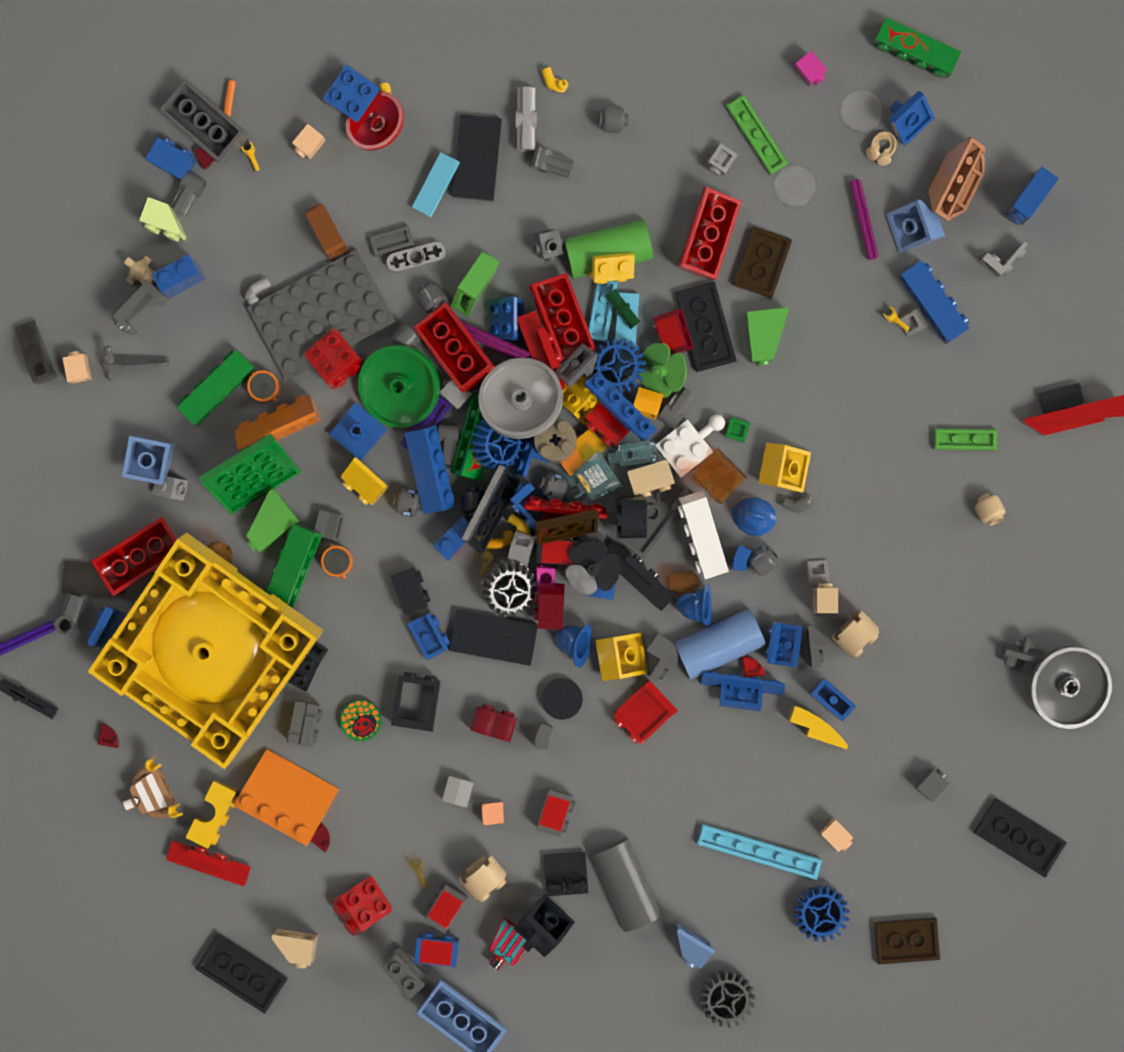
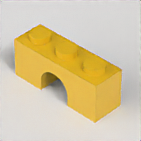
[186,779,239,849]

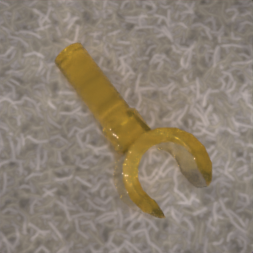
[478,549,494,579]
[410,859,426,888]

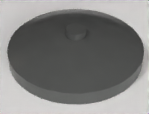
[1029,645,1112,729]

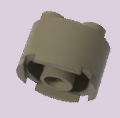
[534,419,577,463]

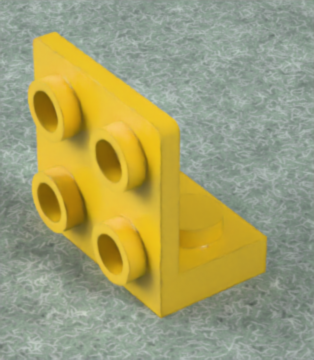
[562,376,600,424]

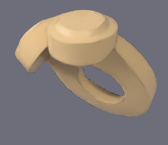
[866,132,897,166]

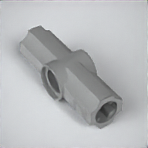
[516,87,537,152]

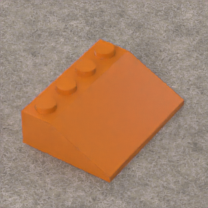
[234,395,322,451]
[234,749,339,846]

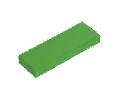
[934,429,997,451]

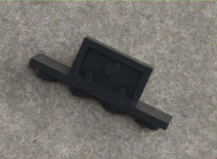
[607,541,674,611]

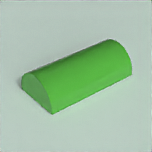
[564,219,654,279]

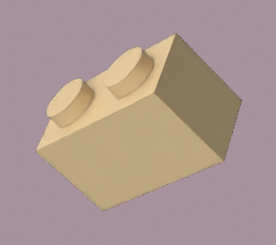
[627,459,675,497]
[813,584,838,613]

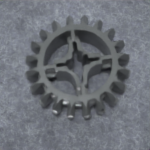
[481,560,537,617]
[699,970,756,1028]

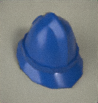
[732,498,777,536]
[676,584,712,626]
[555,624,592,668]

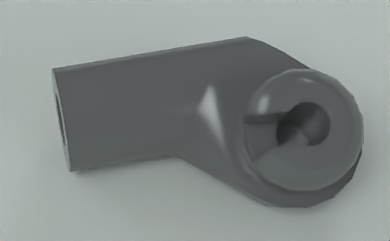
[781,494,813,513]

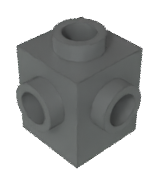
[533,229,564,261]

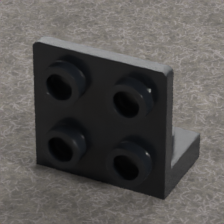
[288,643,329,691]

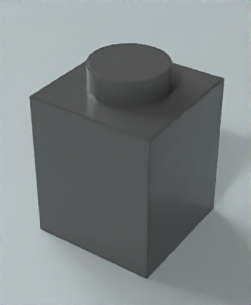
[914,769,949,803]

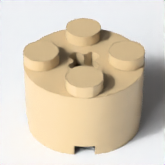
[832,610,880,659]
[458,853,507,903]

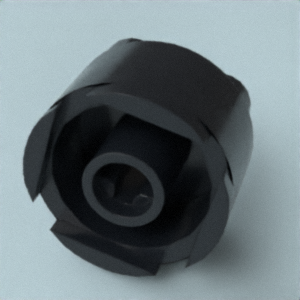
[616,496,647,539]

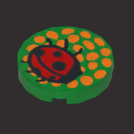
[340,700,382,741]

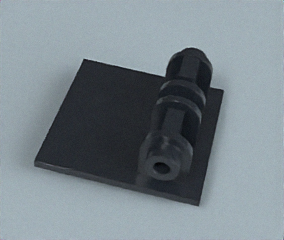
[544,852,588,896]

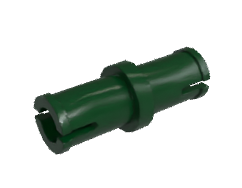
[605,288,641,329]

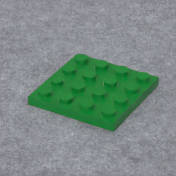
[199,433,302,515]

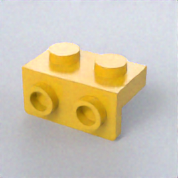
[589,252,635,284]

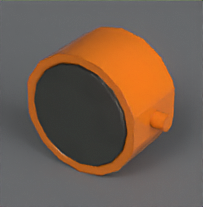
[247,370,280,403]
[321,543,354,579]

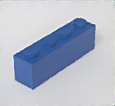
[899,260,969,344]
[404,426,455,514]

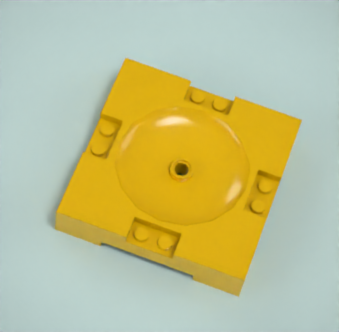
[88,533,324,770]

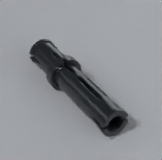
[0,678,59,720]

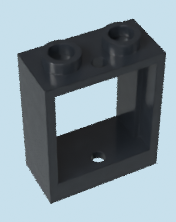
[391,672,441,732]

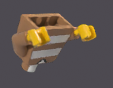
[123,756,183,819]

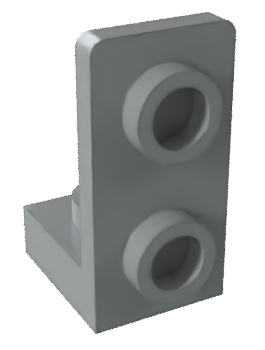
[979,242,1028,278]

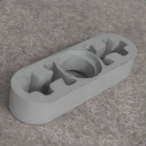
[387,242,446,273]

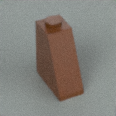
[306,204,349,260]

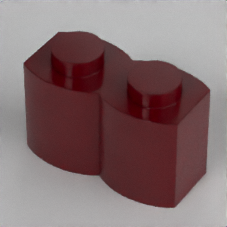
[470,704,517,742]

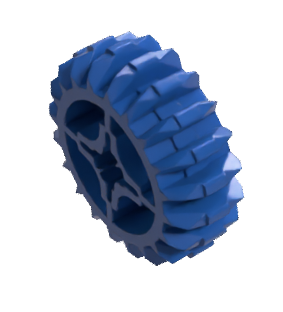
[593,338,646,394]
[471,419,524,470]
[793,885,850,942]

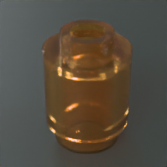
[669,571,699,592]

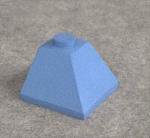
[886,200,945,253]
[675,923,715,969]

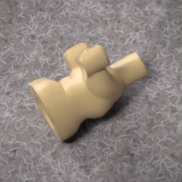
[124,256,156,285]

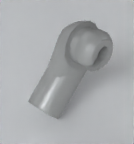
[245,278,271,305]

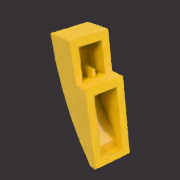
[788,705,848,749]

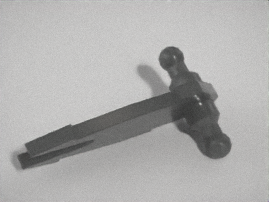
[102,345,169,381]

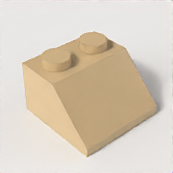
[272,928,318,968]

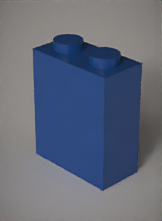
[1005,166,1059,225]
[151,254,206,299]

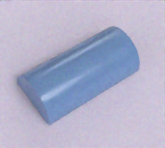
[673,608,766,680]
[416,979,508,1052]

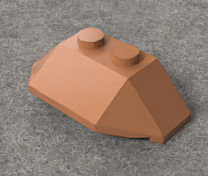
[928,137,985,221]

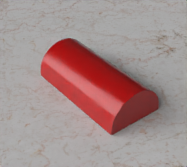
[677,187,742,280]
[528,273,596,364]
[413,302,495,393]
[90,517,177,596]

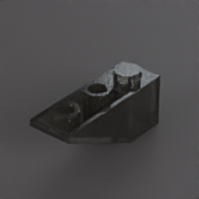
[15,320,58,385]

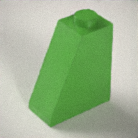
[450,252,500,317]
[745,307,789,366]
[246,488,300,552]

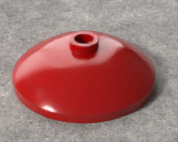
[346,91,404,151]

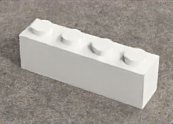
[677,490,729,579]

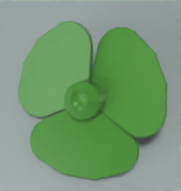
[639,343,687,398]

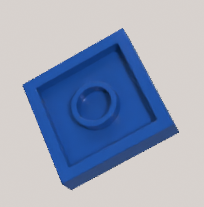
[889,90,935,146]
[329,403,388,461]

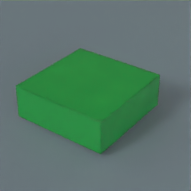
[725,417,751,443]

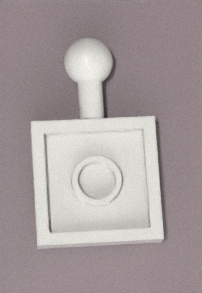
[655,414,725,477]

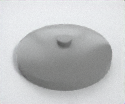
[479,358,563,439]

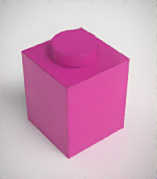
[794,51,827,87]

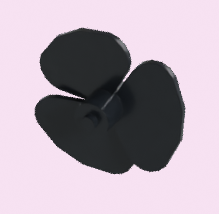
[565,540,621,595]

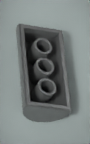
[159,78,248,164]
[591,838,662,932]

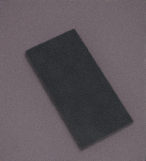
[453,114,502,202]
[675,282,737,373]
[462,465,520,554]
[449,610,538,666]
[974,798,1067,878]
[195,933,288,1014]

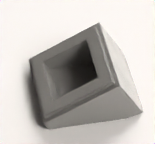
[900,308,929,337]
[806,560,830,587]

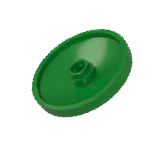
[358,344,440,428]

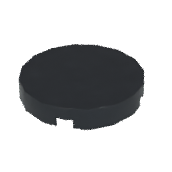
[541,678,583,720]

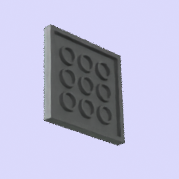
[582,442,694,559]

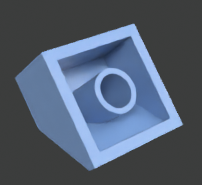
[122,435,175,485]

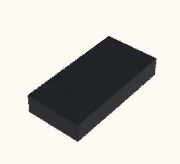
[1038,383,1085,414]

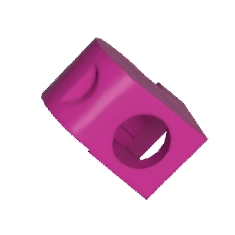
[537,564,555,591]

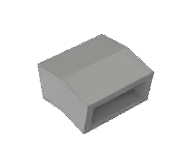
[442,775,474,808]

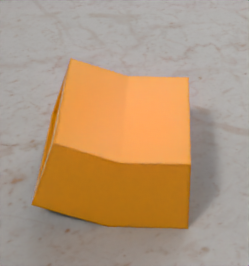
[633,387,664,420]
[576,430,607,464]

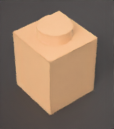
[292,124,326,159]
[63,351,92,384]
[819,818,853,852]

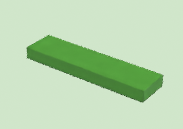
[726,94,788,176]

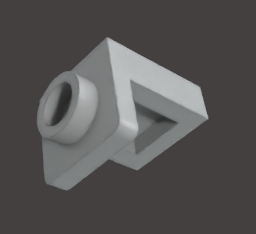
[707,143,738,176]
[152,476,188,501]

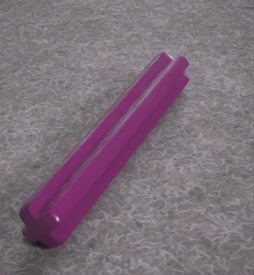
[850,179,879,260]
[461,321,531,359]

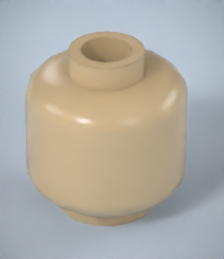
[975,493,1006,526]

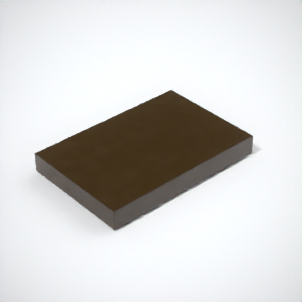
[733,226,792,299]
[535,509,599,545]
[874,917,940,965]

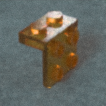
[692,448,747,504]

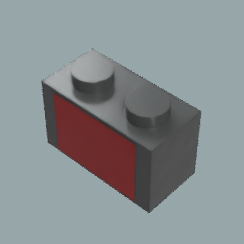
[536,788,576,837]
[423,883,468,934]

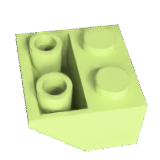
[139,197,186,242]

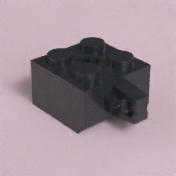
[514,894,575,958]

